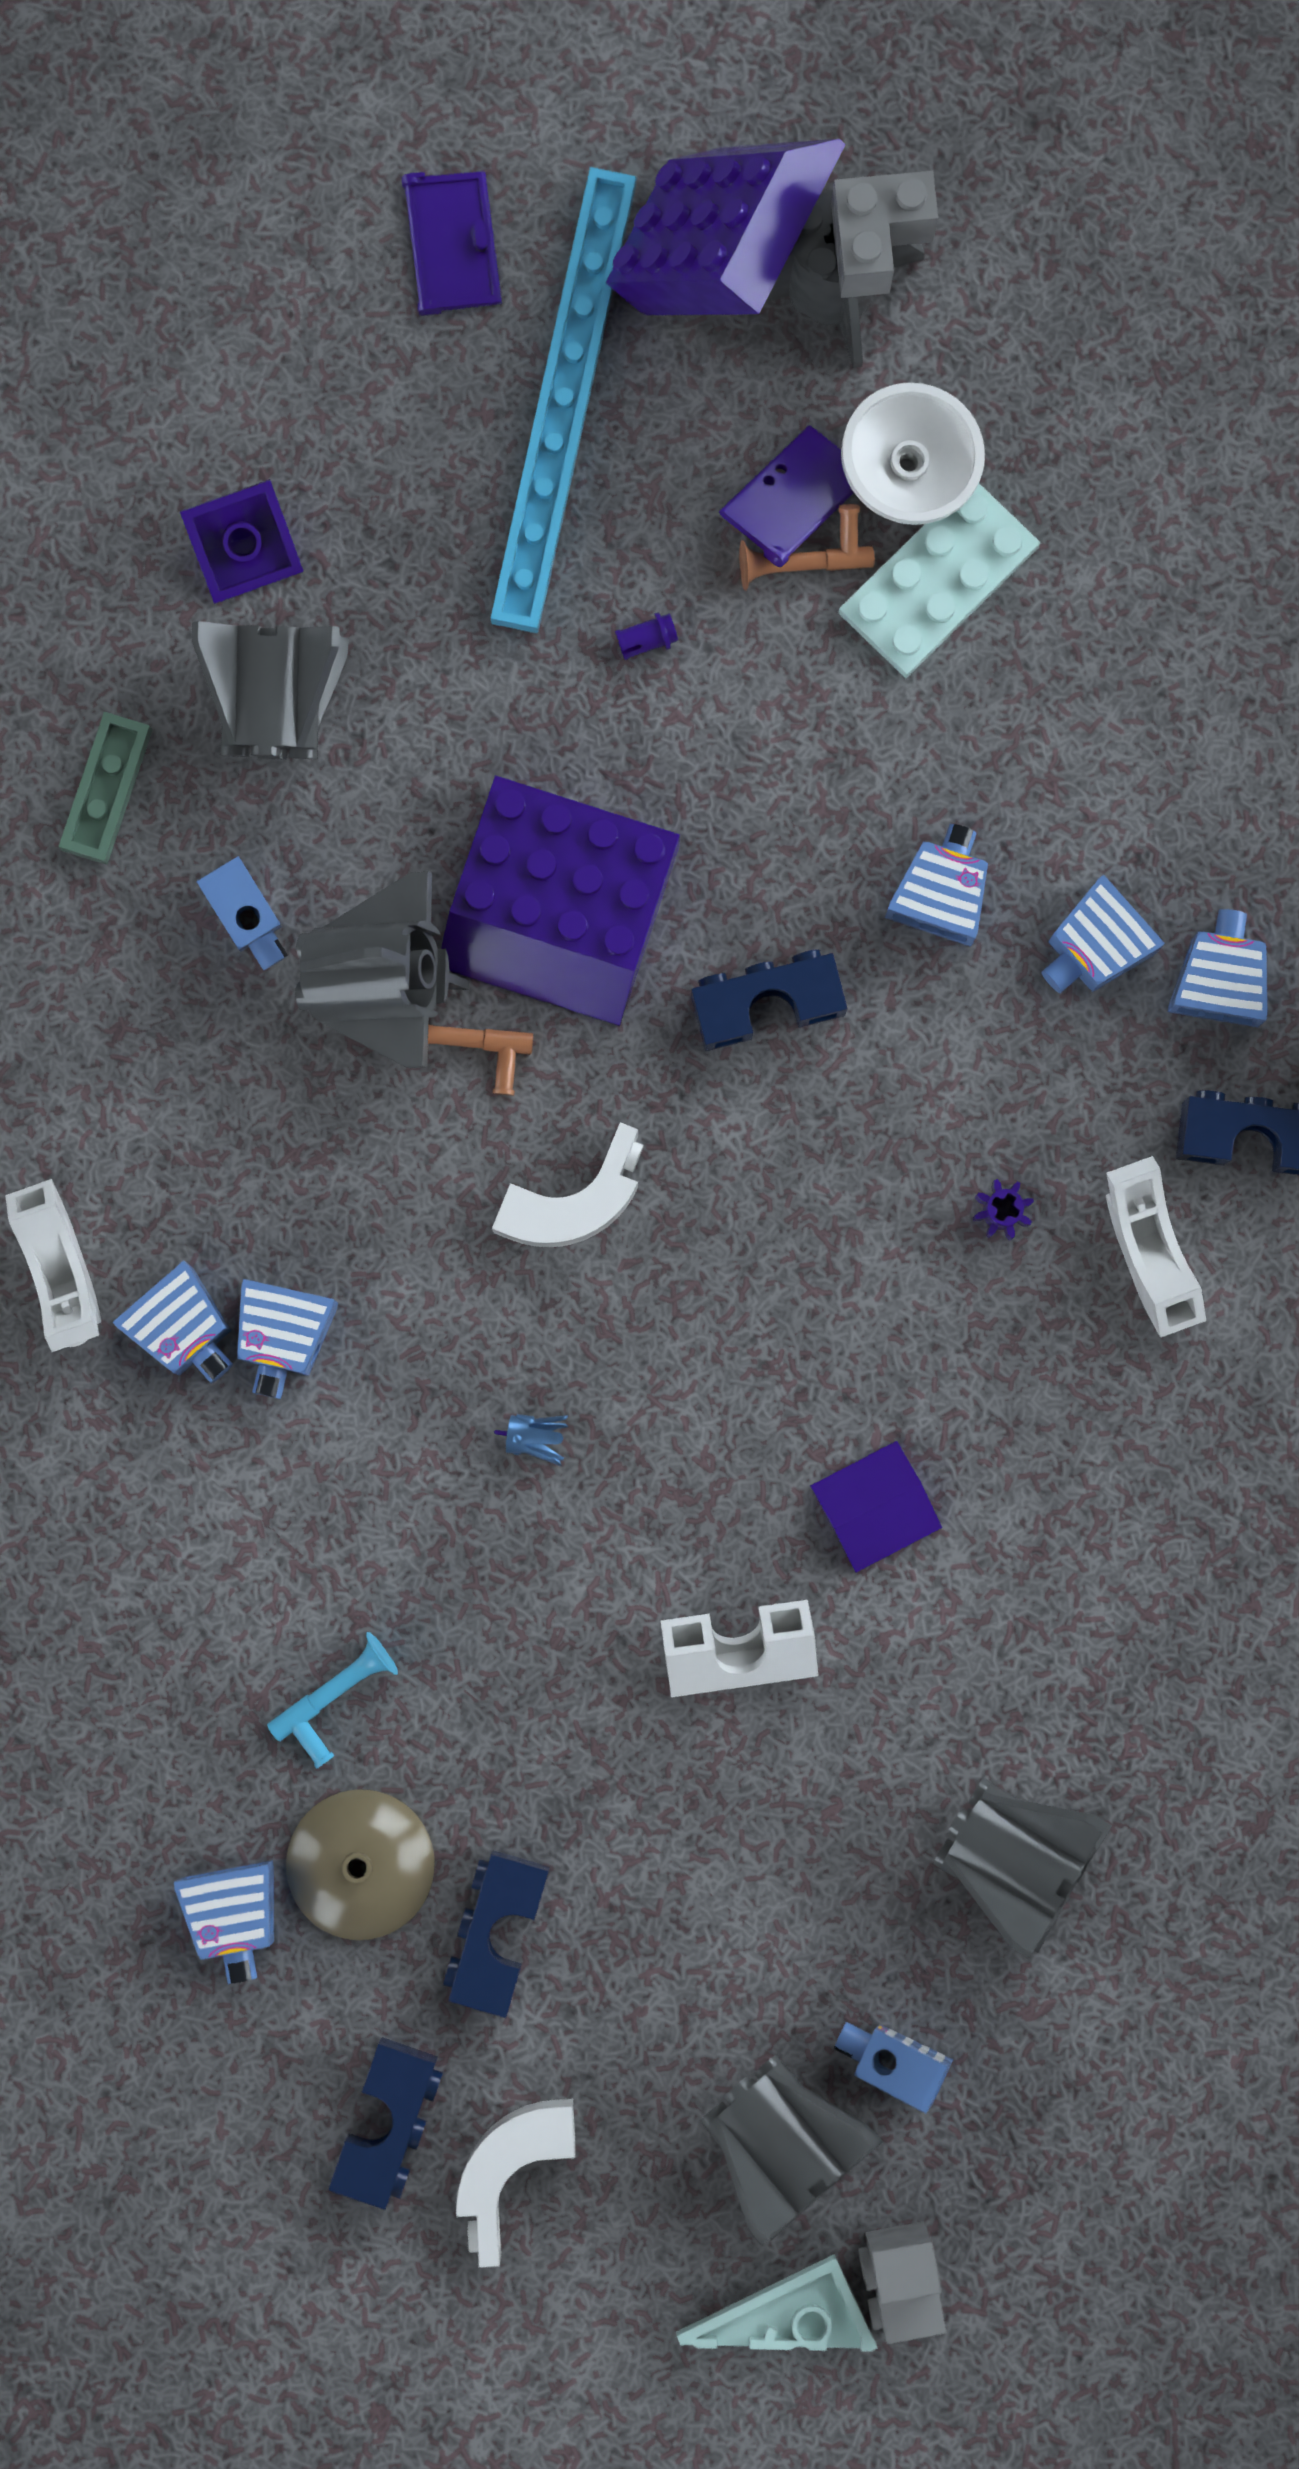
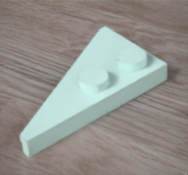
[676,2254,878,2352]

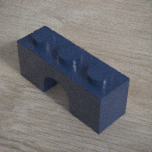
[691,950,848,1052]
[1176,1090,1299,1175]
[443,1850,550,2018]
[328,2037,443,2210]

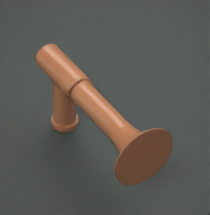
[739,504,875,591]
[428,1025,533,1096]

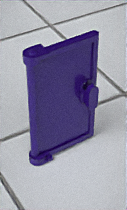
[401,171,502,316]
[719,425,854,567]

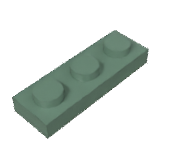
[58,711,153,865]

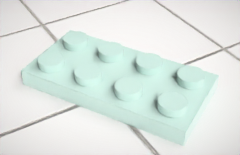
[838,483,1041,678]

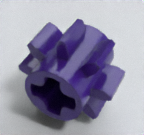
[973,1179,1034,1240]

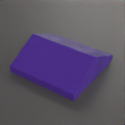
[180,479,304,604]
[810,1441,942,1573]

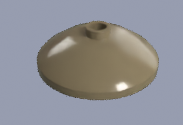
[286,1789,435,1940]

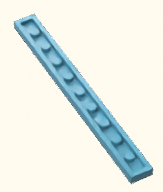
[490,167,636,634]

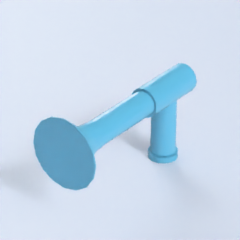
[267,1632,398,1769]

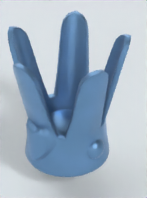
[494,1414,568,1466]

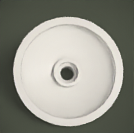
[841,383,985,525]

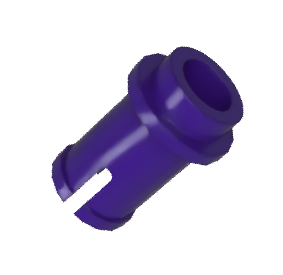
[615,612,679,660]

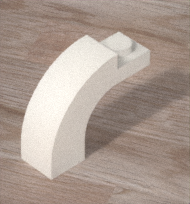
[492,1122,644,1247]
[1106,1156,1206,1337]
[5,1179,102,1352]
[456,2099,576,2267]

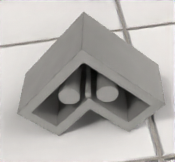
[831,171,938,298]
[858,2221,946,2344]

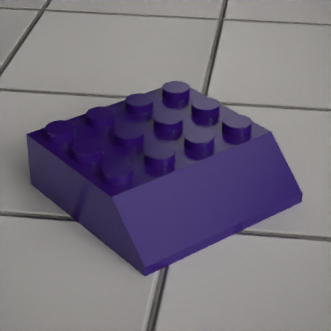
[605,139,846,315]
[441,775,680,1026]

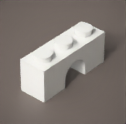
[660,1600,818,1697]

